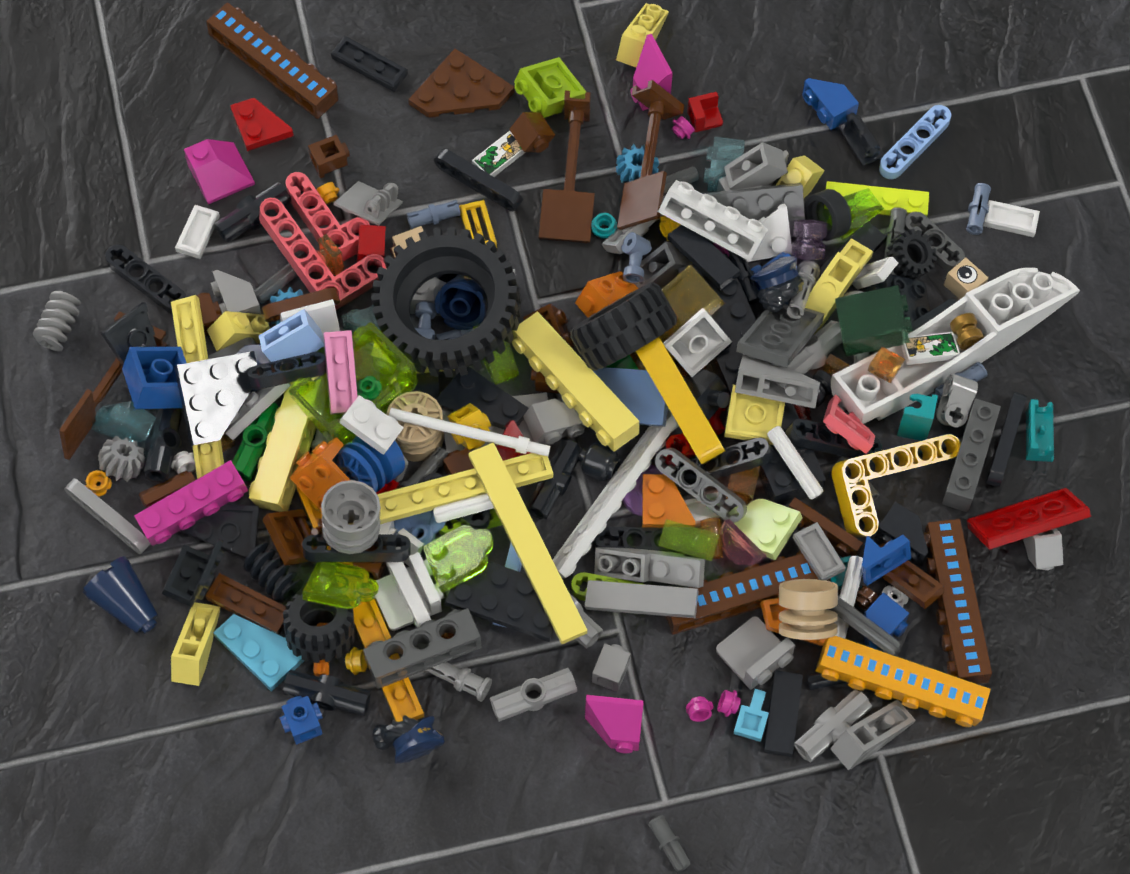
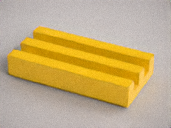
[459,200,497,248]

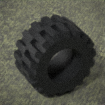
[283,587,355,663]

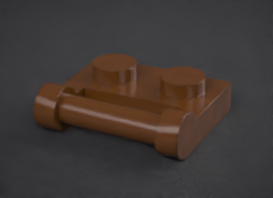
[262,509,318,565]

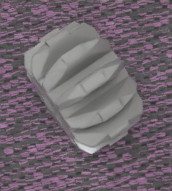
[98,436,145,482]

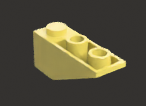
[616,3,669,67]

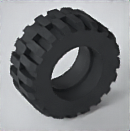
[570,282,677,371]

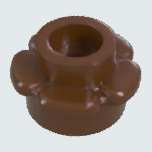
[855,585,878,610]

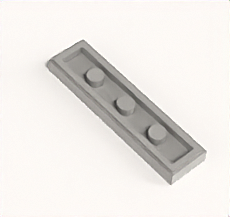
[585,580,699,618]

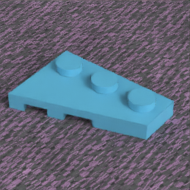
[213,614,304,692]

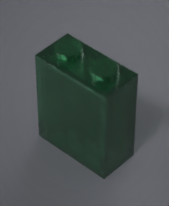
[835,285,913,356]

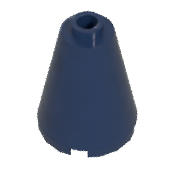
[434,274,488,330]
[83,556,158,634]

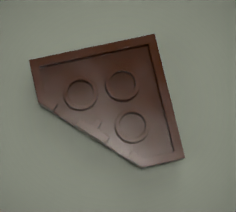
[408,49,515,118]

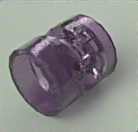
[791,220,828,260]

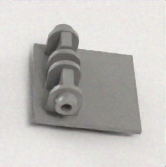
[334,181,403,226]

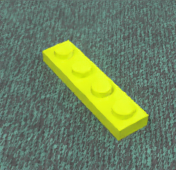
[824,181,929,217]

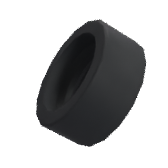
[804,189,851,241]

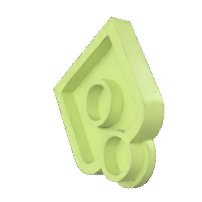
[728,499,802,560]

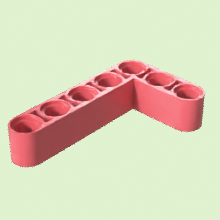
[259,198,386,310]

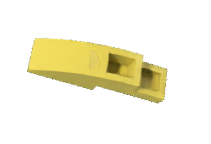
[805,238,873,334]

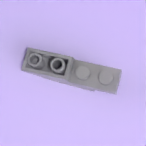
[594,547,705,588]

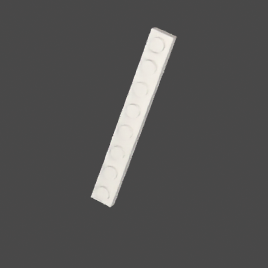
[553,408,679,578]

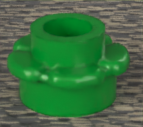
[356,376,382,402]

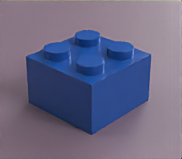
[122,347,187,409]

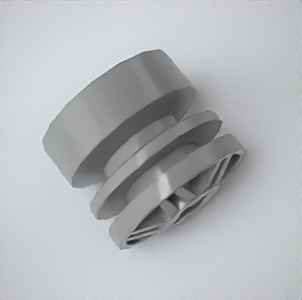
[321,480,381,554]

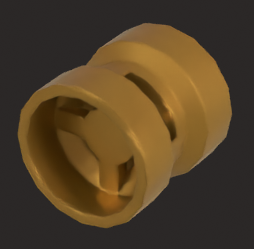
[950,313,984,350]

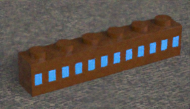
[206,2,338,119]
[923,519,992,684]
[666,551,831,635]

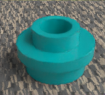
[591,213,617,238]

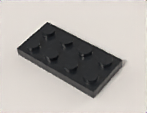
[445,553,570,642]

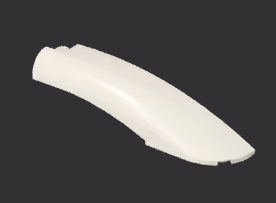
[831,268,1080,424]

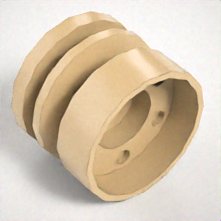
[386,391,444,462]
[779,579,838,640]

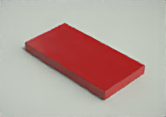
[967,488,1091,550]

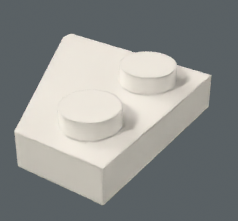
[747,204,793,262]

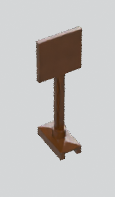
[617,80,684,230]
[539,90,595,243]
[59,311,168,460]

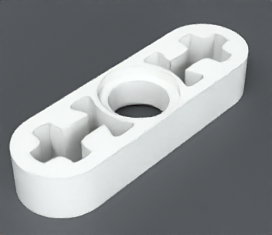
[386,562,431,628]

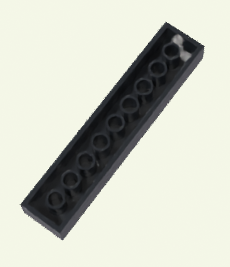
[676,253,826,506]

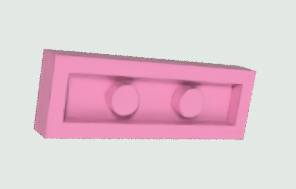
[323,330,358,415]

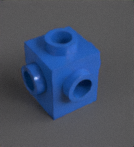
[279,696,323,745]

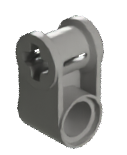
[936,373,978,427]

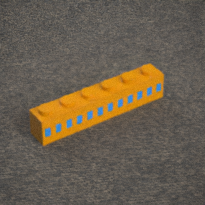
[816,636,991,727]

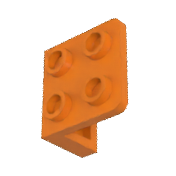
[575,271,639,318]
[290,437,350,510]

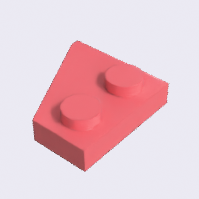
[823,394,875,454]

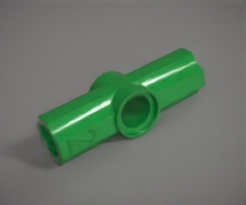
[232,403,279,481]

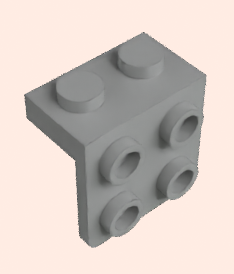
[716,617,795,690]

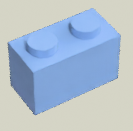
[259,309,324,362]

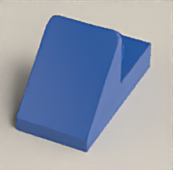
[862,535,911,586]

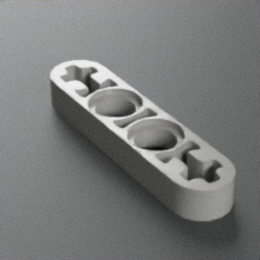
[64,478,150,554]

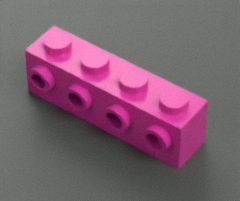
[134,460,248,546]

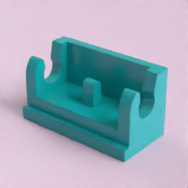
[897,394,938,441]
[1026,399,1054,462]

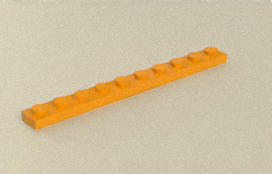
[296,485,424,722]

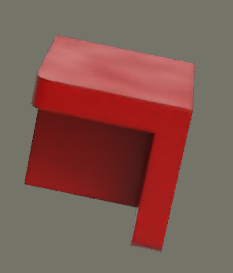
[687,92,723,133]
[357,225,386,262]

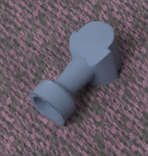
[621,232,652,284]
[415,301,436,340]

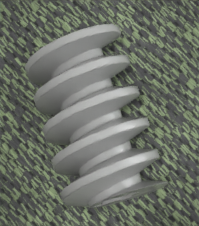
[33,291,81,352]

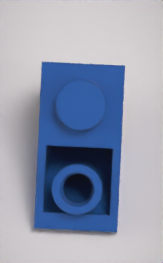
[802,78,859,130]
[864,592,909,652]

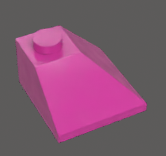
[630,34,673,111]
[184,139,255,204]
[585,695,644,753]

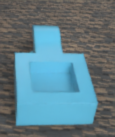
[734,689,769,742]

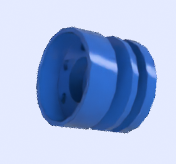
[332,436,405,492]

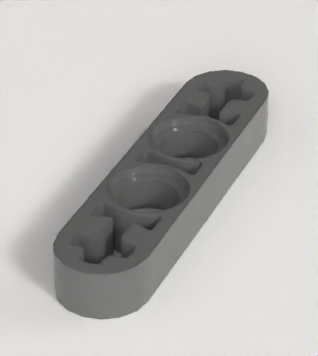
[655,448,747,523]

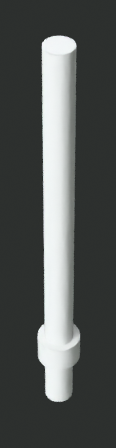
[389,408,551,457]

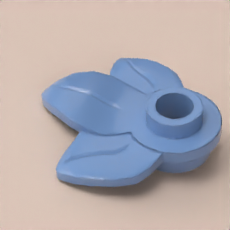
[394,511,446,549]

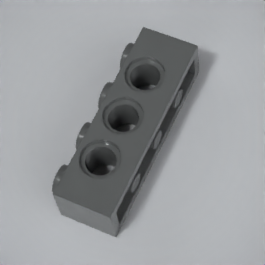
[942,398,1001,513]
[363,608,482,689]

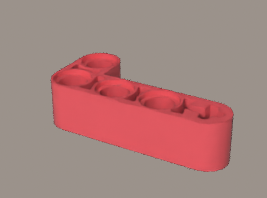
[286,172,370,262]

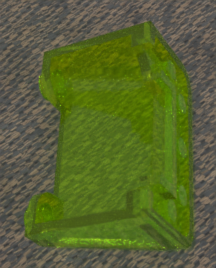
[289,322,418,448]

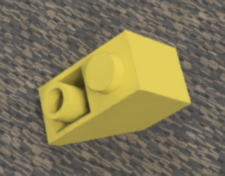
[776,156,825,198]
[207,311,270,351]

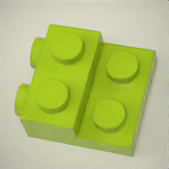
[514,57,586,118]

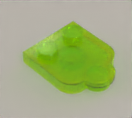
[422,525,493,593]
[302,562,379,609]

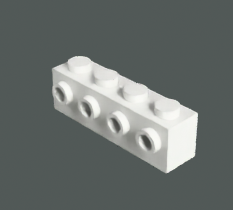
[658,180,769,262]

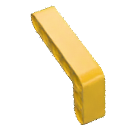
[636,337,725,464]
[831,434,961,538]

